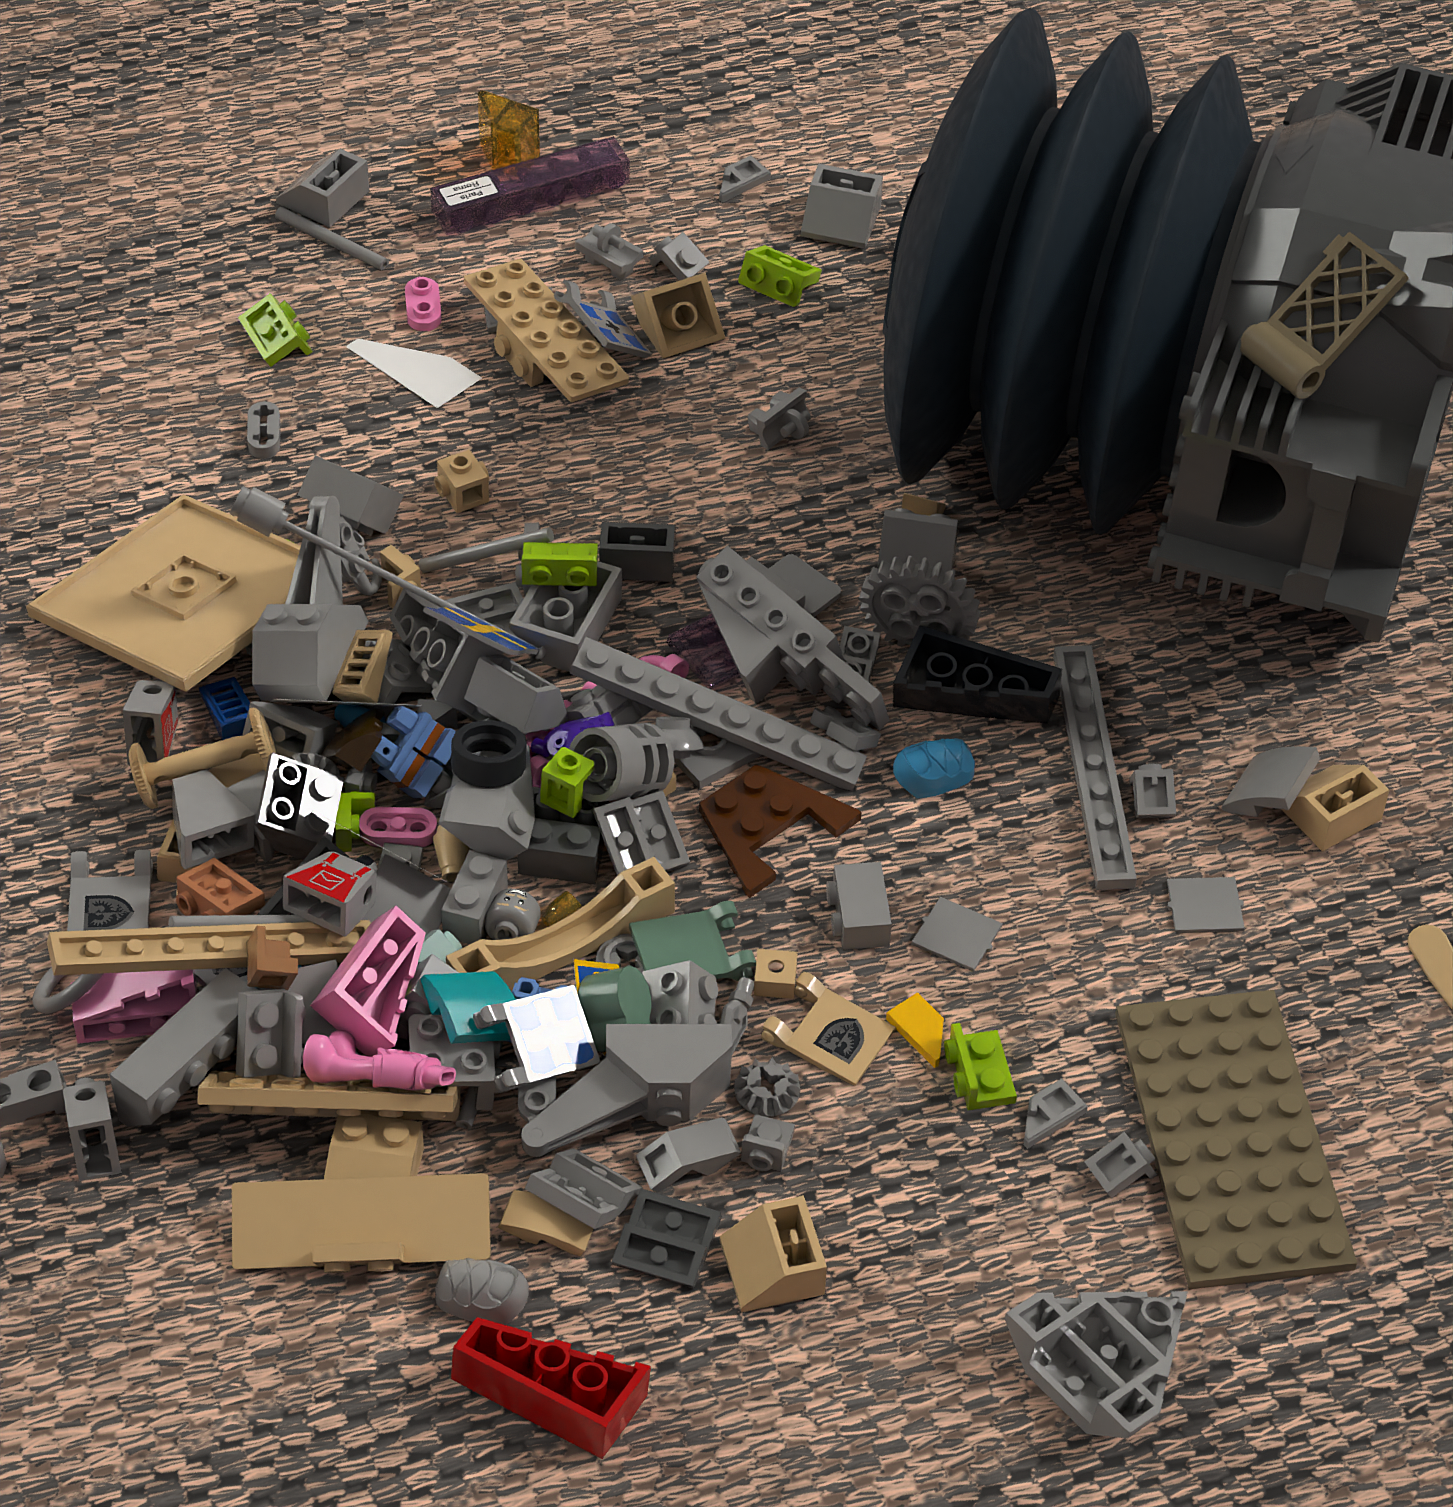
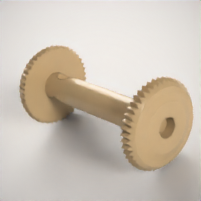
[128,707,276,809]

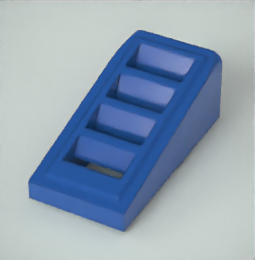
[199,677,250,740]

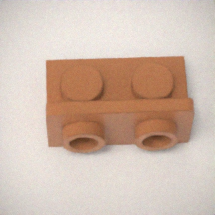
[176,857,265,916]

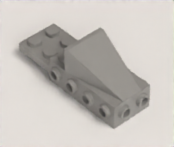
[696,545,890,731]

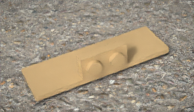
[464,259,629,402]
[232,1173,491,1273]

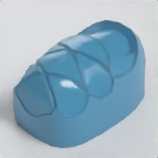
[893,738,975,798]

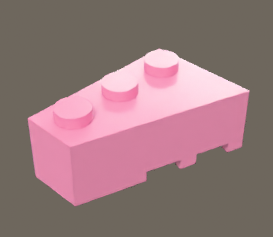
[310,906,426,1057]
[71,969,198,1044]

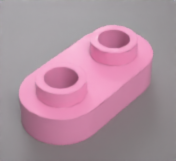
[405,277,442,331]
[359,807,437,847]

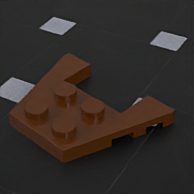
[699,764,862,898]

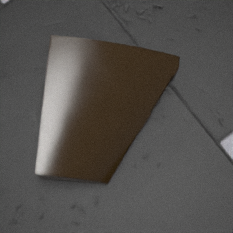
[321,708,385,773]

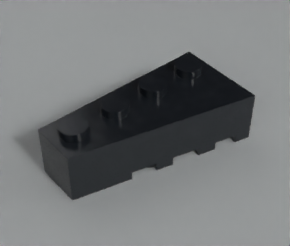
[893,625,1062,724]

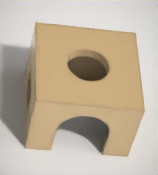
[754,949,798,999]

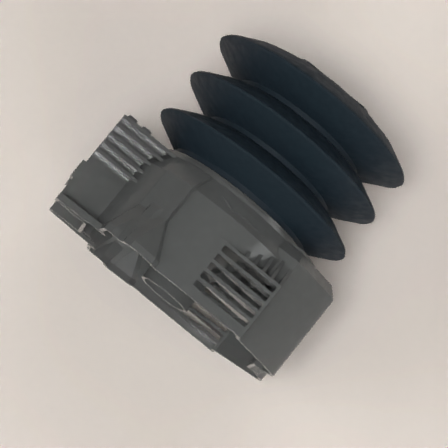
[882,7,1453,643]

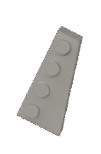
[389,588,504,715]

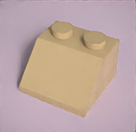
[631,273,726,358]

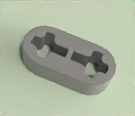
[247,401,281,459]

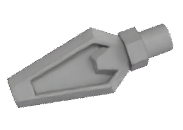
[720,977,755,1055]

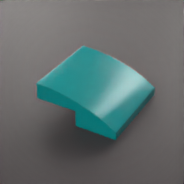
[420,971,516,1044]

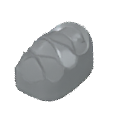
[435,1258,529,1325]

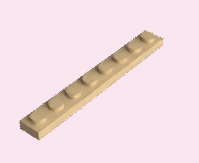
[47,920,371,975]

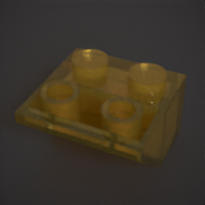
[478,90,540,181]

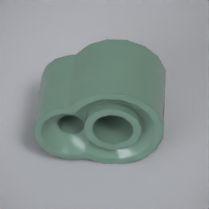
[578,966,652,1053]

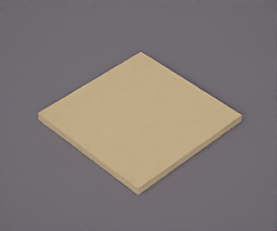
[26,494,301,692]

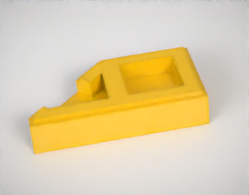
[886,992,944,1068]

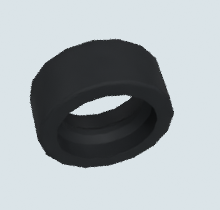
[451,720,527,788]

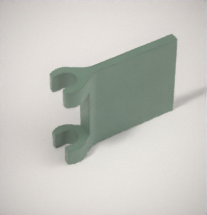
[629,901,756,981]

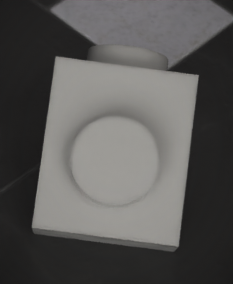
[649,232,709,280]

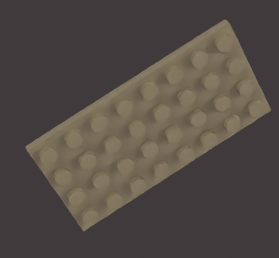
[1115,990,1357,1289]

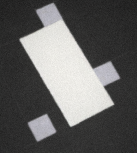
[346,339,482,408]

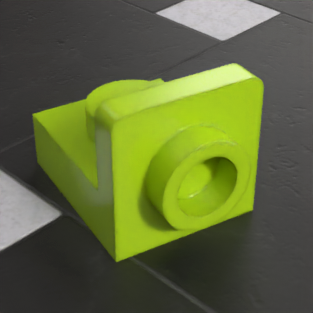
[540,747,595,818]
[336,791,375,852]

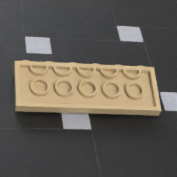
[197,1071,461,1121]

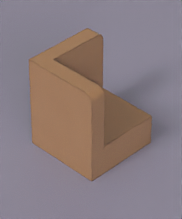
[247,925,298,990]

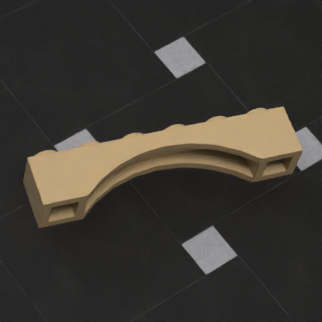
[446,857,675,991]

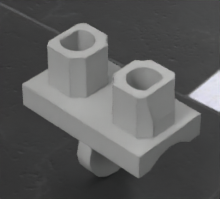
[575,223,643,280]
[748,387,811,450]

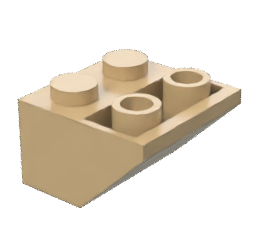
[1281,765,1389,852]
[720,1196,827,1313]

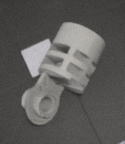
[569,717,704,802]

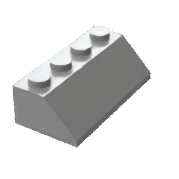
[109,968,259,1127]

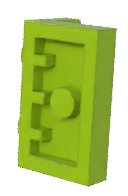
[738,245,822,307]
[238,293,313,367]
[521,542,598,586]
[944,1023,1017,1110]

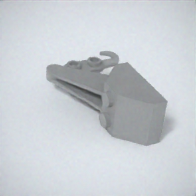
[252,496,382,701]
[503,1024,732,1157]

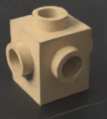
[434,449,489,513]

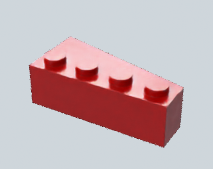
[451,1317,651,1459]

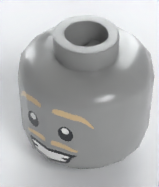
[484,888,541,940]

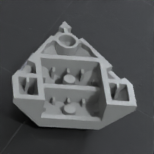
[1005,1291,1188,1438]

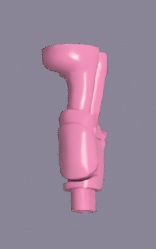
[303,1030,456,1090]

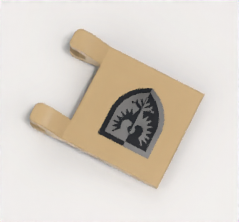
[761,972,896,1086]

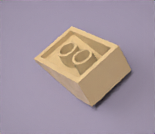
[324,1114,424,1179]

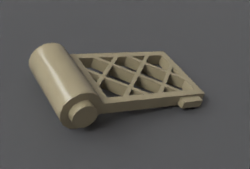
[1240,231,1409,399]

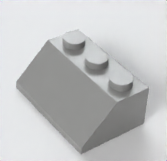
[509,561,622,672]

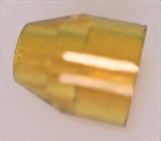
[541,891,582,927]

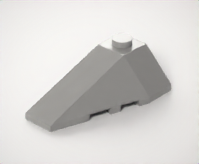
[438,745,535,860]

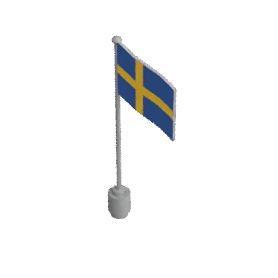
[229,486,546,659]

